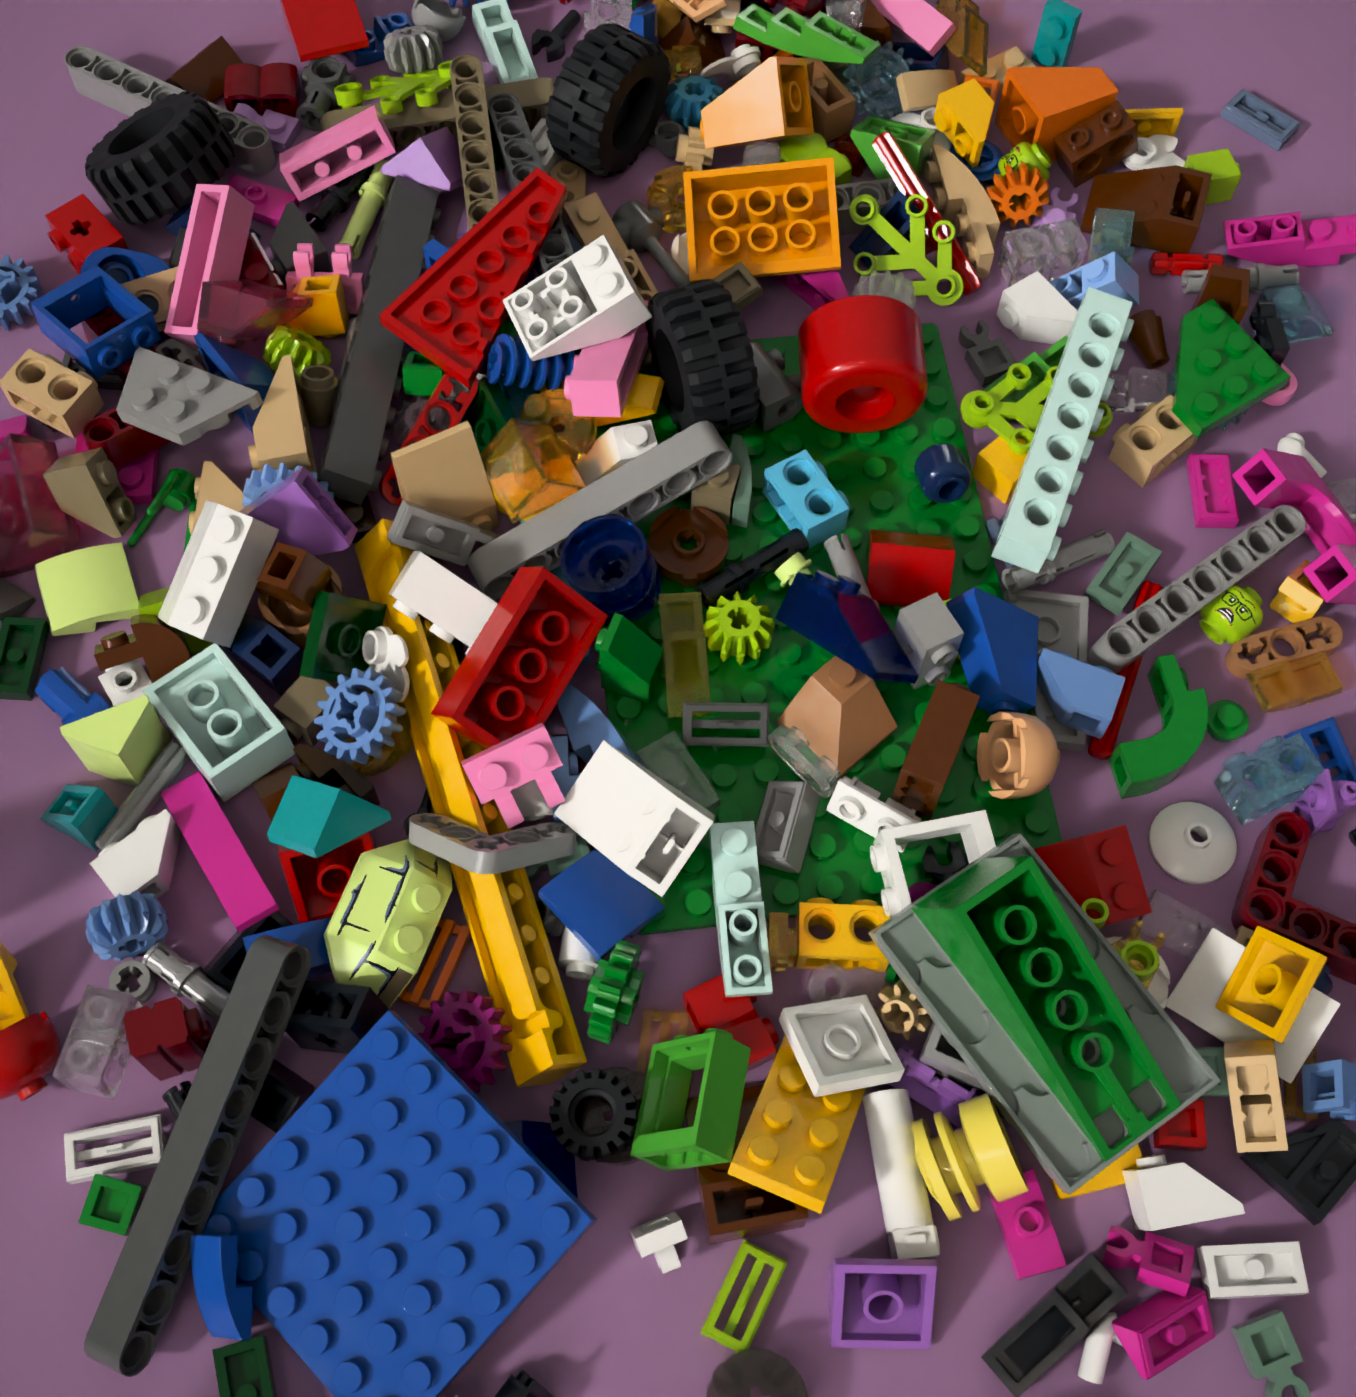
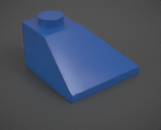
[194,332,274,434]

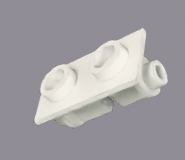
[826,776,922,853]

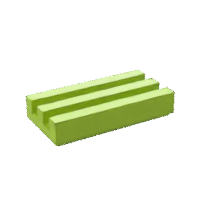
[700,1240,788,1357]

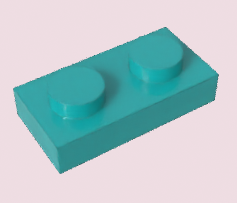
[1031,0,1082,67]

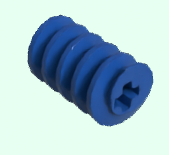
[487,333,575,393]

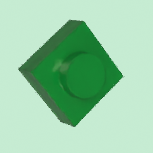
[78,1173,147,1236]

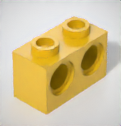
[795,898,890,972]

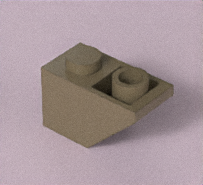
[42,447,137,538]

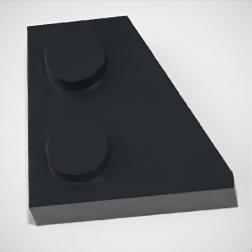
[1240,1119,1356,1225]

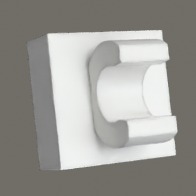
[629,1211,688,1274]

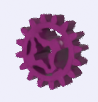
[417,990,512,1093]

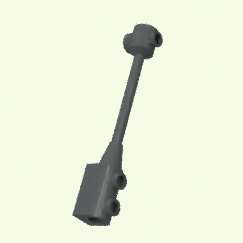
[612,200,803,432]

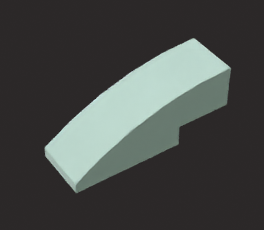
[472,0,538,84]

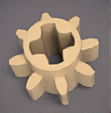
[675,126,714,172]
[875,979,933,1040]

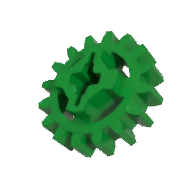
[583,940,646,1044]

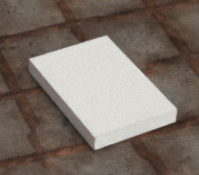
[1166,927,1340,1084]

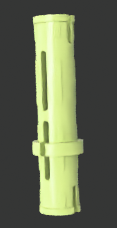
[338,159,394,259]

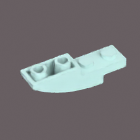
[709,821,773,998]

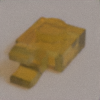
[766,912,797,971]

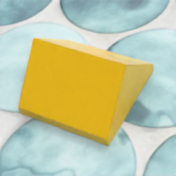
[1215,925,1327,1044]

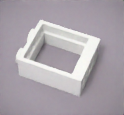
[870,810,996,917]

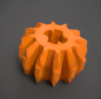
[987,161,1050,228]

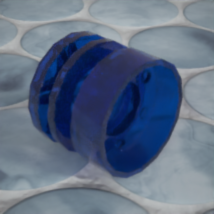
[560,515,662,626]

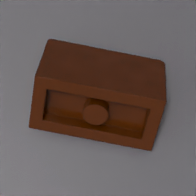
[165,36,243,103]
[1191,264,1250,324]

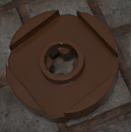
[648,506,729,587]

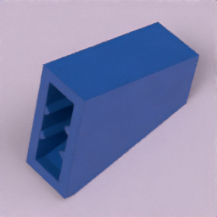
[946,587,1039,715]

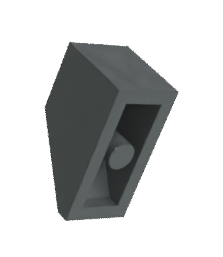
[270,201,332,282]

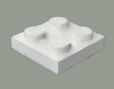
[779,994,905,1097]

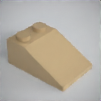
[248,355,317,473]
[391,421,499,557]

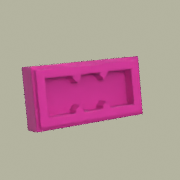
[226,174,300,227]
[1186,453,1239,528]
[986,1169,1067,1281]

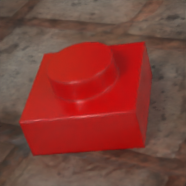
[1153,1099,1207,1151]

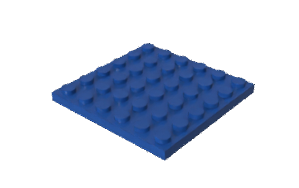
[203,1010,597,1397]

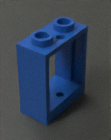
[30,265,162,379]

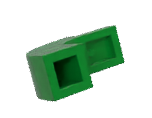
[1109,654,1208,799]

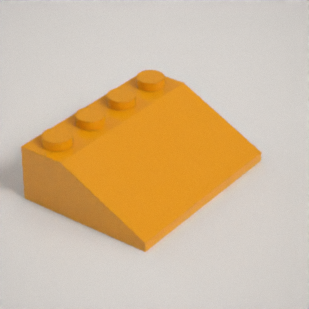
[683,157,841,284]

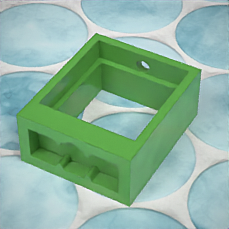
[630,1028,751,1171]

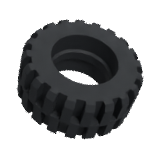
[546,23,671,178]
[85,91,235,225]
[646,279,760,436]

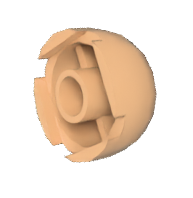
[976,711,1060,799]

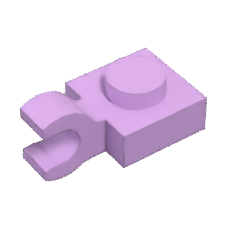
[233,103,301,153]

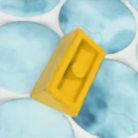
[1125,108,1184,139]

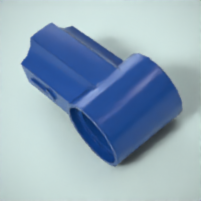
[34,667,111,725]

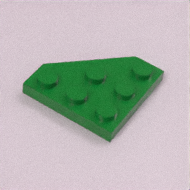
[1172,299,1291,438]

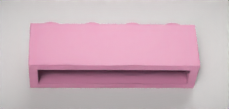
[164,184,255,349]
[564,301,649,417]

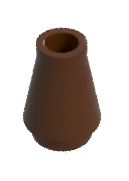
[1128,309,1170,369]

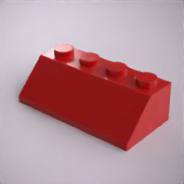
[431,567,608,749]

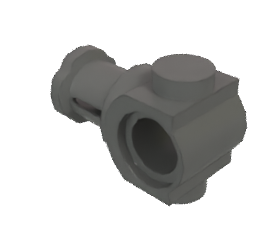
[296,56,356,131]

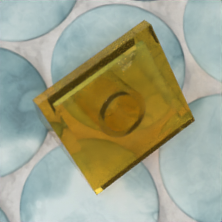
[480,418,586,524]

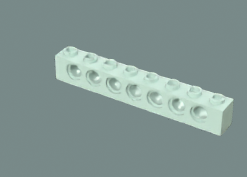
[991,287,1134,573]

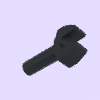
[531,10,581,63]
[920,841,968,884]

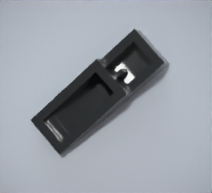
[981,1251,1128,1397]

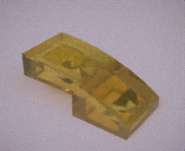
[1246,651,1343,713]

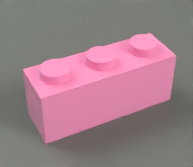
[279,105,396,202]

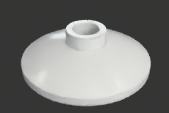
[1148,802,1237,885]

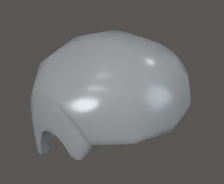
[411,0,466,42]

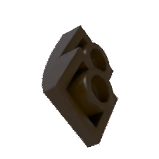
[293,743,381,806]

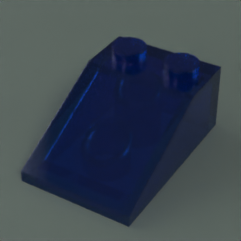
[775,570,919,684]

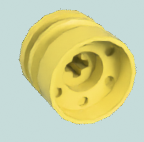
[911,1093,1030,1222]

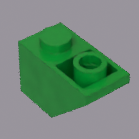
[595,613,663,704]

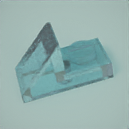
[1088,208,1135,266]

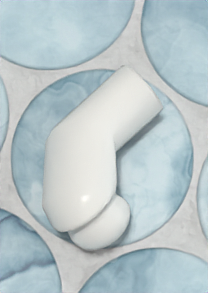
[1277,432,1327,478]
[1077,1312,1123,1384]

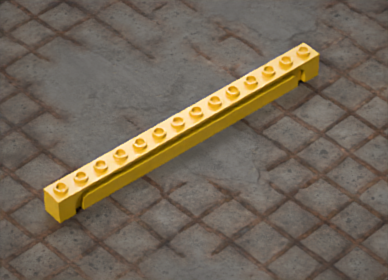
[354,518,587,1087]

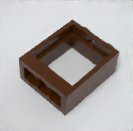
[891,680,980,820]

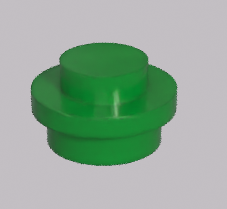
[1207,700,1249,741]

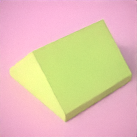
[59,694,172,788]

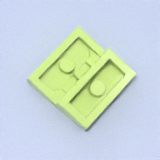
[35,542,140,636]

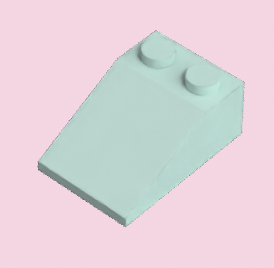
[142,643,295,802]

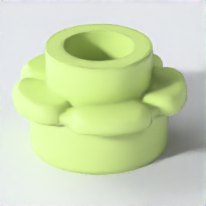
[774,552,812,589]

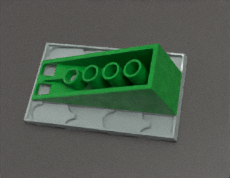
[868,833,1221,1194]

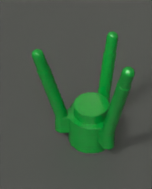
[127,468,197,552]

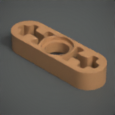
[1225,616,1343,679]

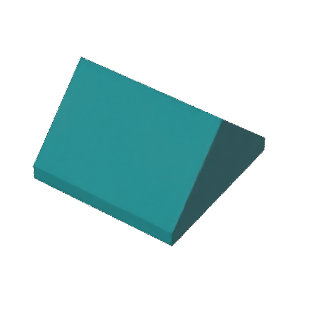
[267,775,392,858]

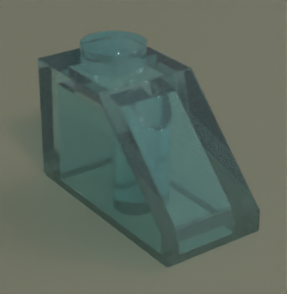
[1248,284,1334,343]

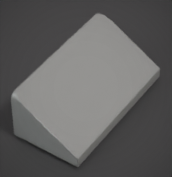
[755,781,820,873]

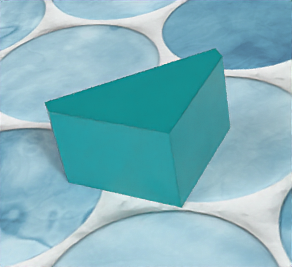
[40,784,118,852]

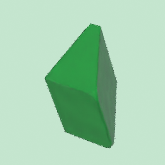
[402,351,445,396]

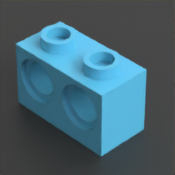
[762,449,850,548]

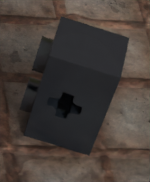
[285,980,389,1054]

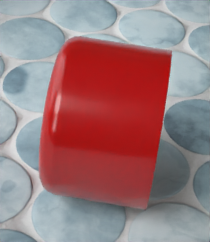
[797,295,928,433]

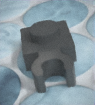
[958,320,1017,387]

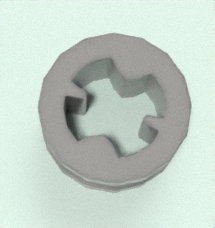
[109,960,156,1006]

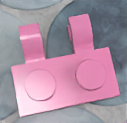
[285,243,365,314]
[461,723,565,829]

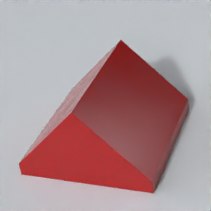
[866,529,956,607]

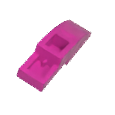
[1223,211,1356,267]

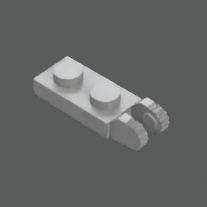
[387,500,499,567]

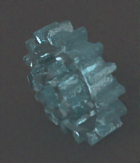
[843,40,913,120]

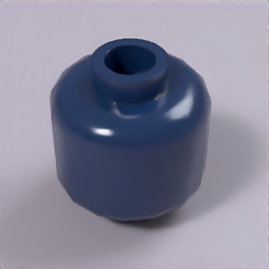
[914,443,972,503]

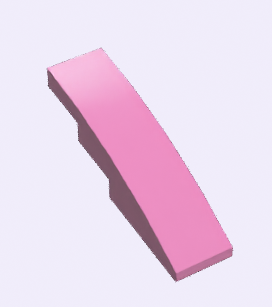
[871,0,957,57]

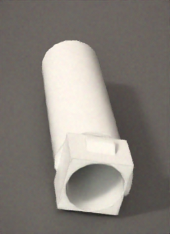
[862,1089,940,1260]

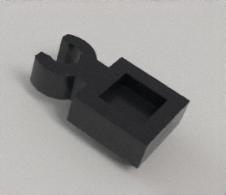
[1250,301,1290,366]

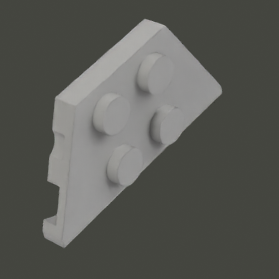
[116,347,263,446]

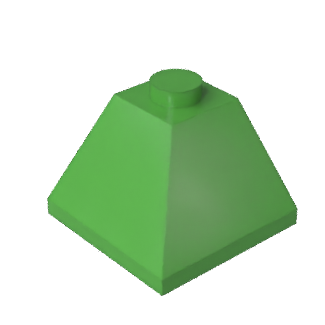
[850,115,937,180]

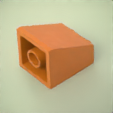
[994,67,1119,162]

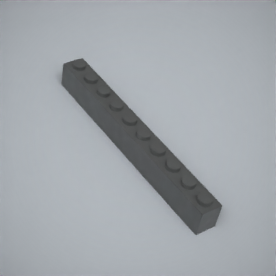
[317,175,441,506]

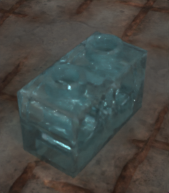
[1214,733,1324,826]

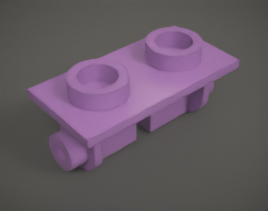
[1292,769,1356,840]
[886,1041,985,1128]

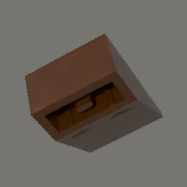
[1080,165,1212,254]
[685,1085,809,1245]

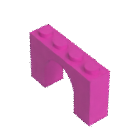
[1232,448,1356,604]

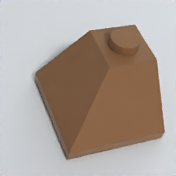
[776,650,898,782]

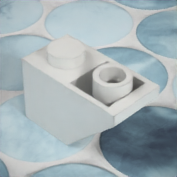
[89,809,182,899]

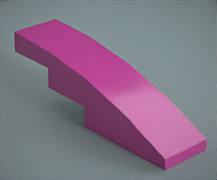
[160,771,279,933]

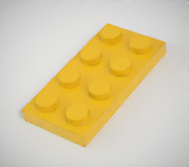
[727,1035,866,1214]

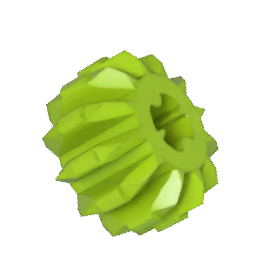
[263,325,331,379]
[703,591,775,665]

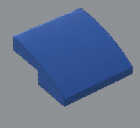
[538,849,665,962]

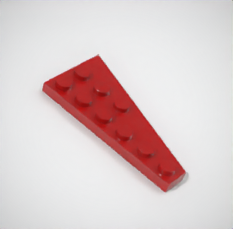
[379,167,567,389]

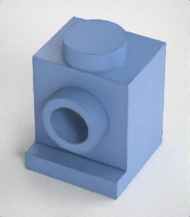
[1302,1059,1356,1121]

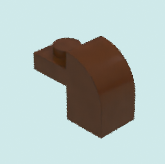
[255,542,333,612]
[94,614,193,683]

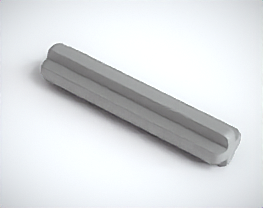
[95,741,190,850]

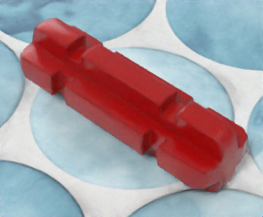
[1149,252,1224,275]

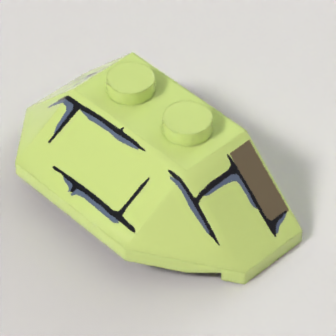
[324,839,452,1009]

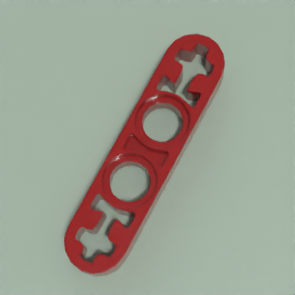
[379,372,478,506]

